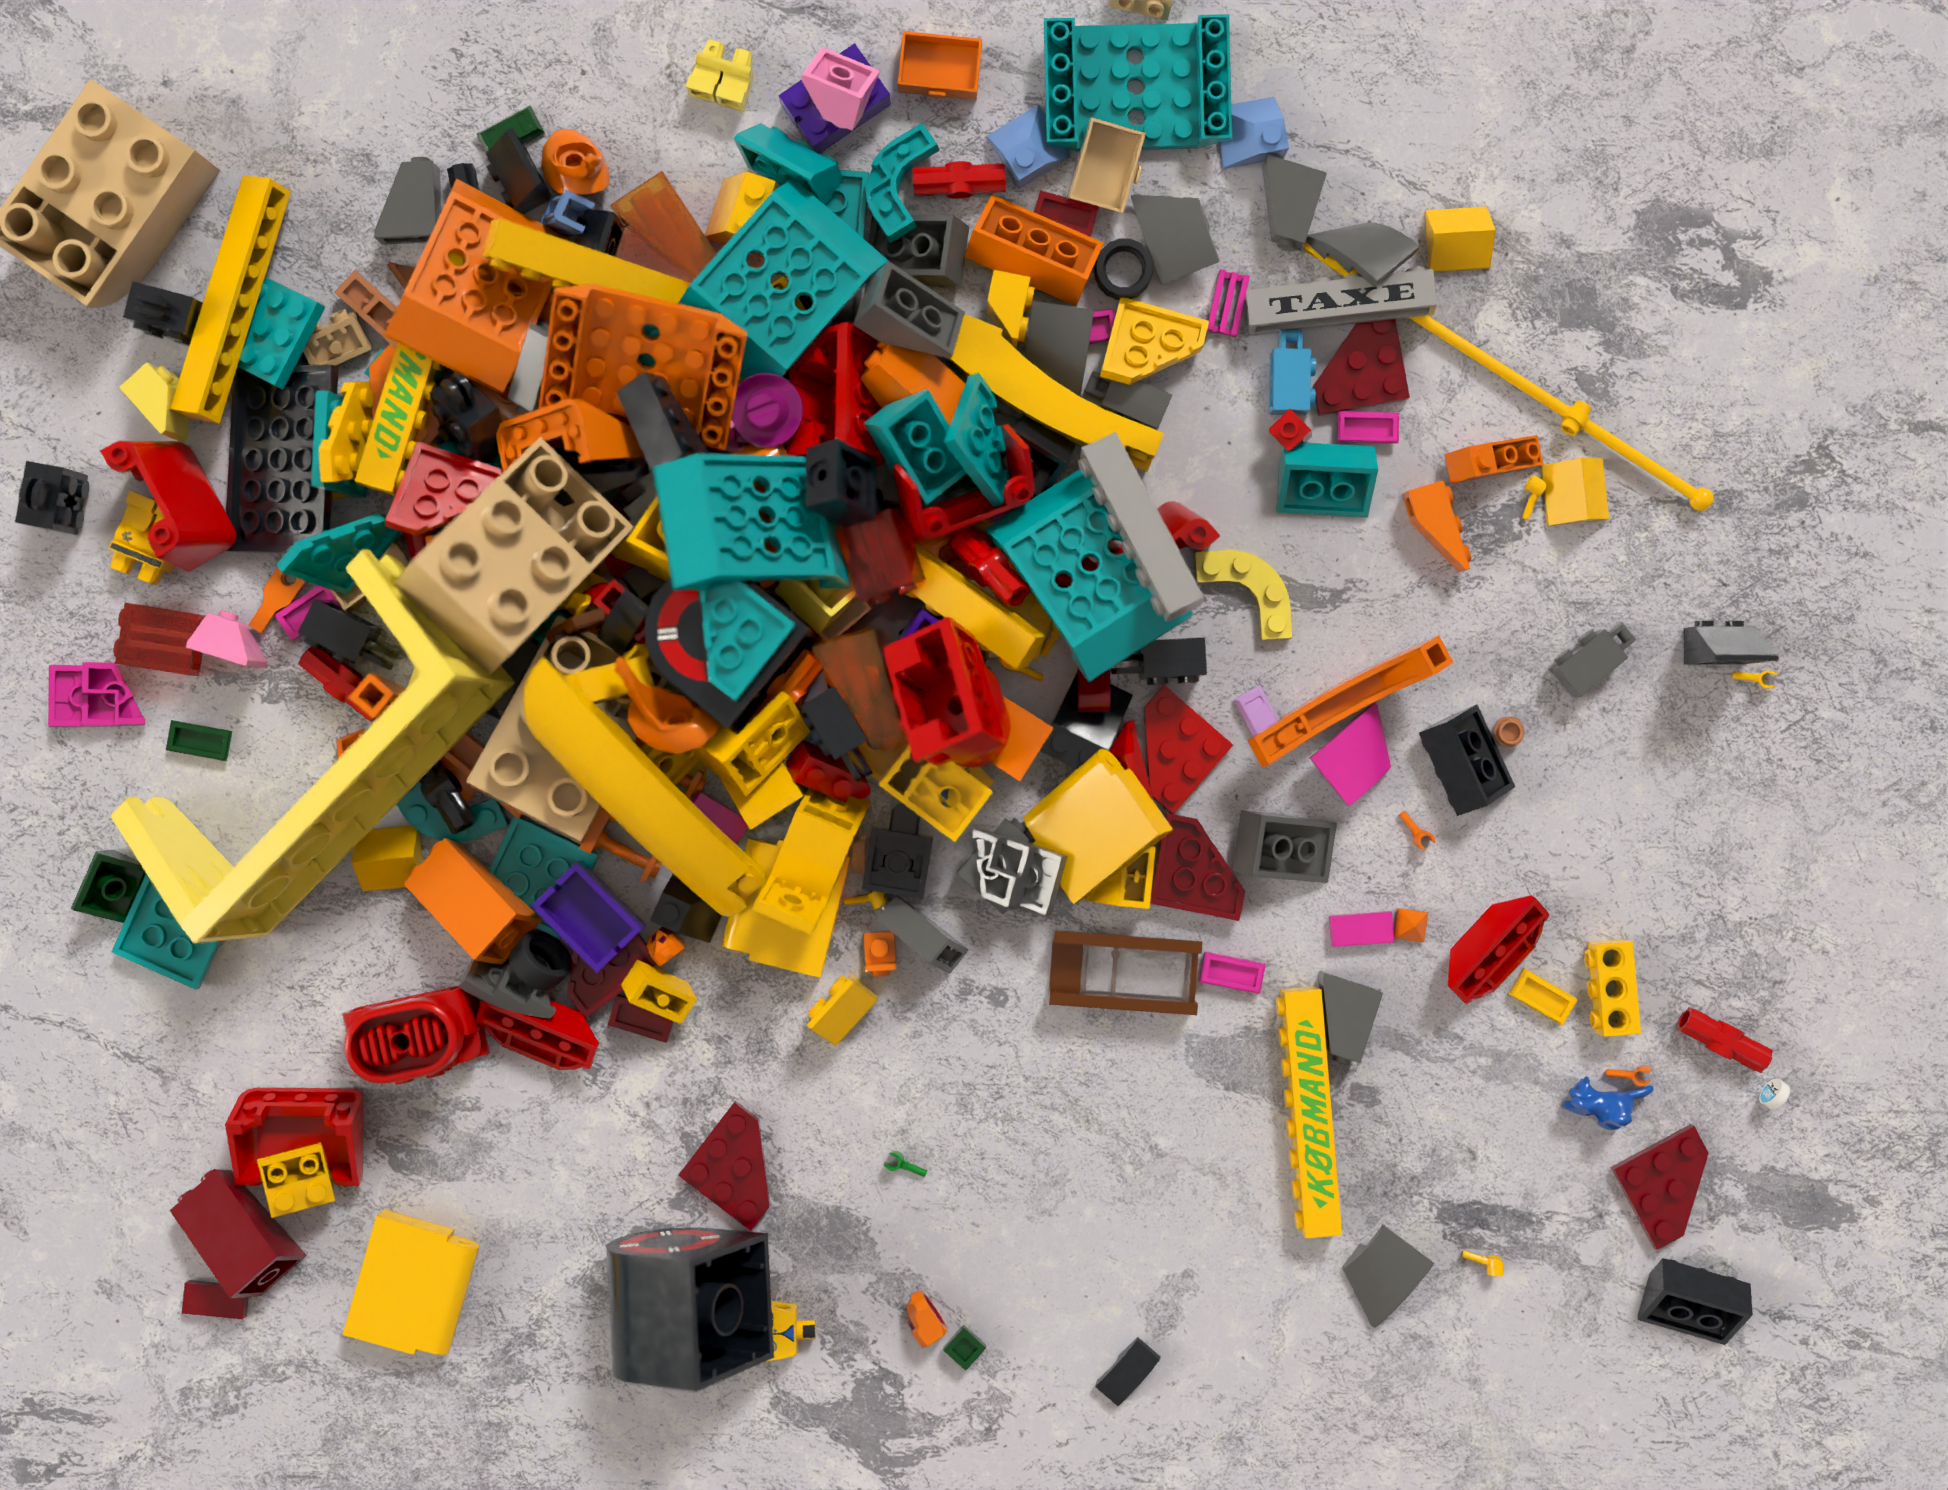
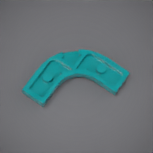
[865,122,939,243]
[397,780,510,842]

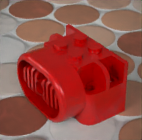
[787,322,886,467]
[883,617,1010,768]
[342,985,490,1085]

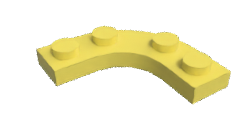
[1194,550,1293,640]

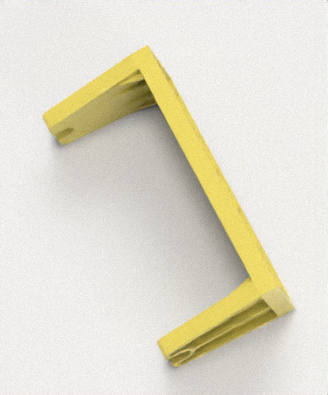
[111,549,515,943]

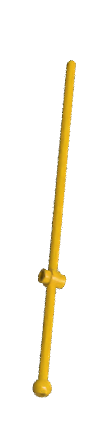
[1303,242,1714,511]

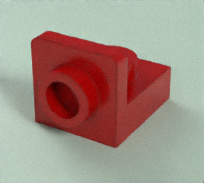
[1269,409,1312,452]

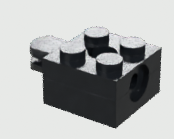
[123,281,203,346]
[429,372,502,464]
[805,438,885,528]
[15,461,89,535]
[297,599,400,670]
[1111,637,1207,685]
[800,686,873,783]
[862,802,933,899]

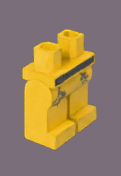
[108,490,174,585]

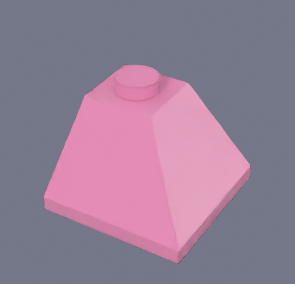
[801,47,880,131]
[186,610,268,668]

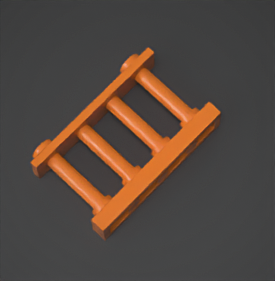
[579,738,706,882]

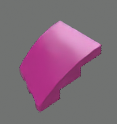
[48,662,145,727]
[1309,702,1391,806]

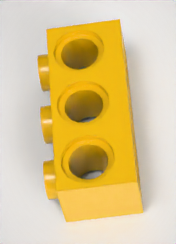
[1584,939,1641,1037]

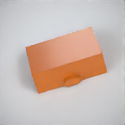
[897,31,982,100]

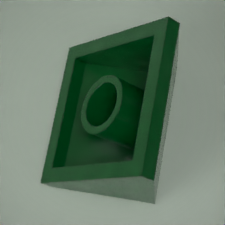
[71,849,146,923]

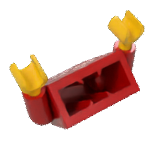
[565,579,650,660]

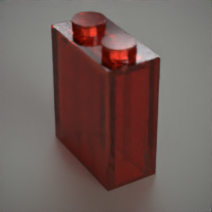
[835,509,926,605]
[113,603,206,676]

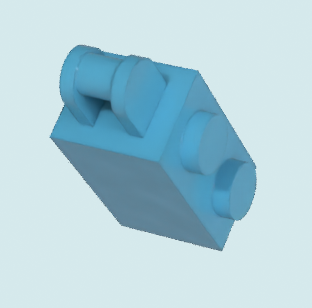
[1269,329,1316,415]

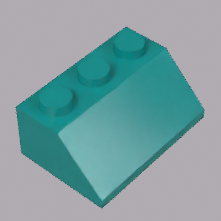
[733,123,843,205]
[863,389,967,505]
[1276,442,1378,518]

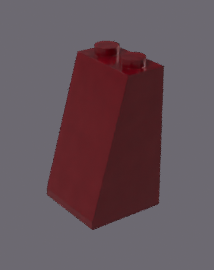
[169,1169,306,1298]

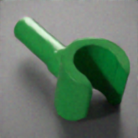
[884,1151,927,1177]

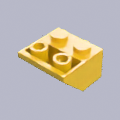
[987,270,1035,349]
[1086,846,1156,909]
[807,972,878,1046]
[257,1143,335,1218]

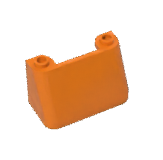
[496,399,645,472]

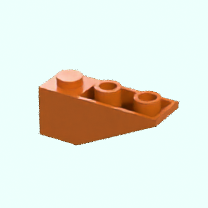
[1444,435,1544,484]
[1402,480,1471,572]

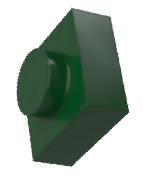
[943,1324,986,1371]

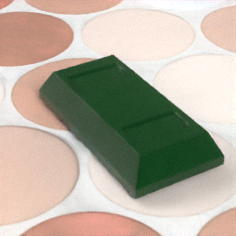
[477,105,545,153]
[166,720,232,761]

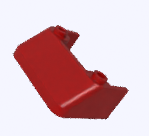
[893,424,1035,544]

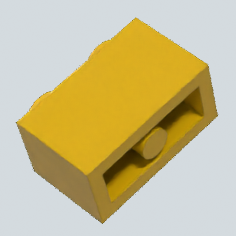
[621,960,697,1024]

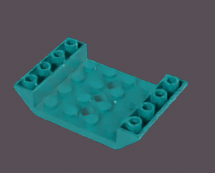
[1044,14,1232,151]
[678,178,888,381]
[653,454,851,590]
[985,469,1193,683]

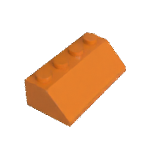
[964,194,1104,306]

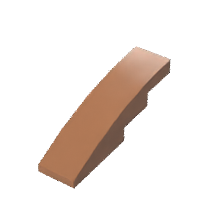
[334,270,397,348]

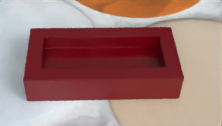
[1034,190,1099,237]
[608,994,674,1043]
[182,1280,249,1319]

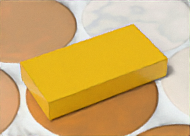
[1508,968,1578,1026]

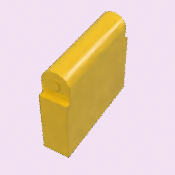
[1024,749,1173,904]
[721,838,852,978]
[342,1209,480,1355]

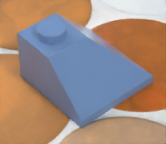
[1219,97,1289,169]
[987,104,1071,189]

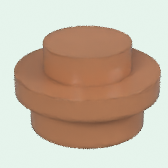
[1493,717,1525,747]

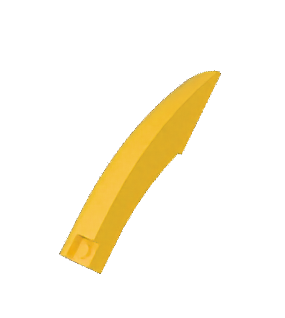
[949,314,1164,472]
[523,657,767,916]

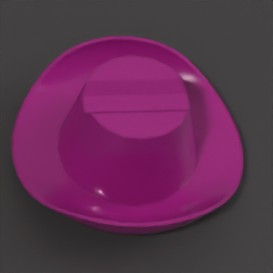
[732,373,803,447]

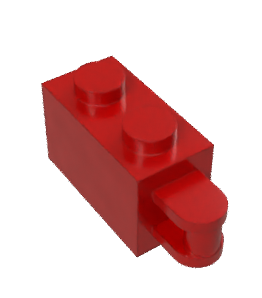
[786,740,871,803]

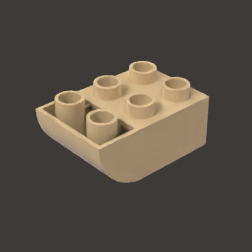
[0,78,220,308]
[394,437,634,675]
[466,615,668,844]

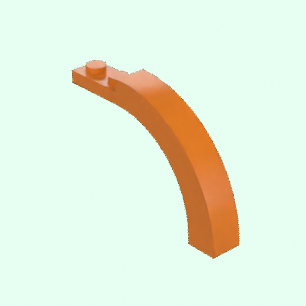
[1247,635,1454,767]
[349,673,523,819]

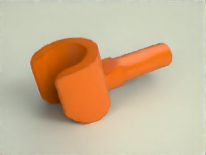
[1399,811,1435,850]
[1606,1065,1652,1087]

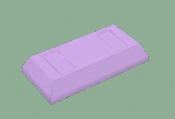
[1233,685,1279,736]

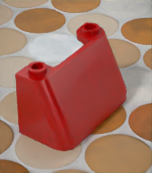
[100,441,237,572]
[1108,501,1220,555]
[225,1088,364,1187]

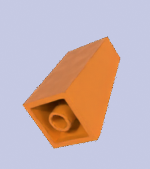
[860,341,965,426]
[990,696,1054,781]
[404,838,543,965]

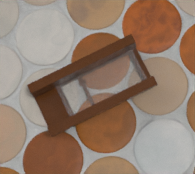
[1048,930,1203,1016]

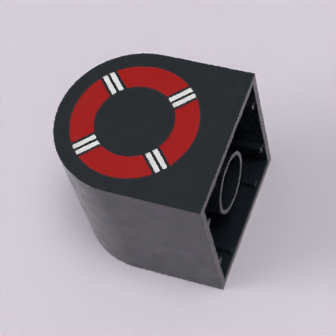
[645,578,823,732]
[606,1227,774,1392]

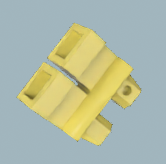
[686,39,754,112]

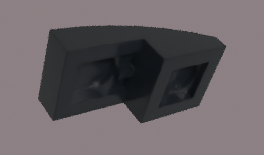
[597,589,649,656]
[1095,1337,1161,1406]

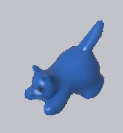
[1563,1076,1654,1130]

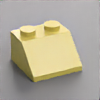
[119,362,189,443]
[775,560,869,634]

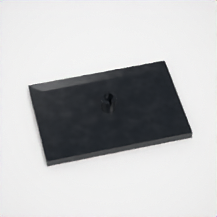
[226,365,339,553]

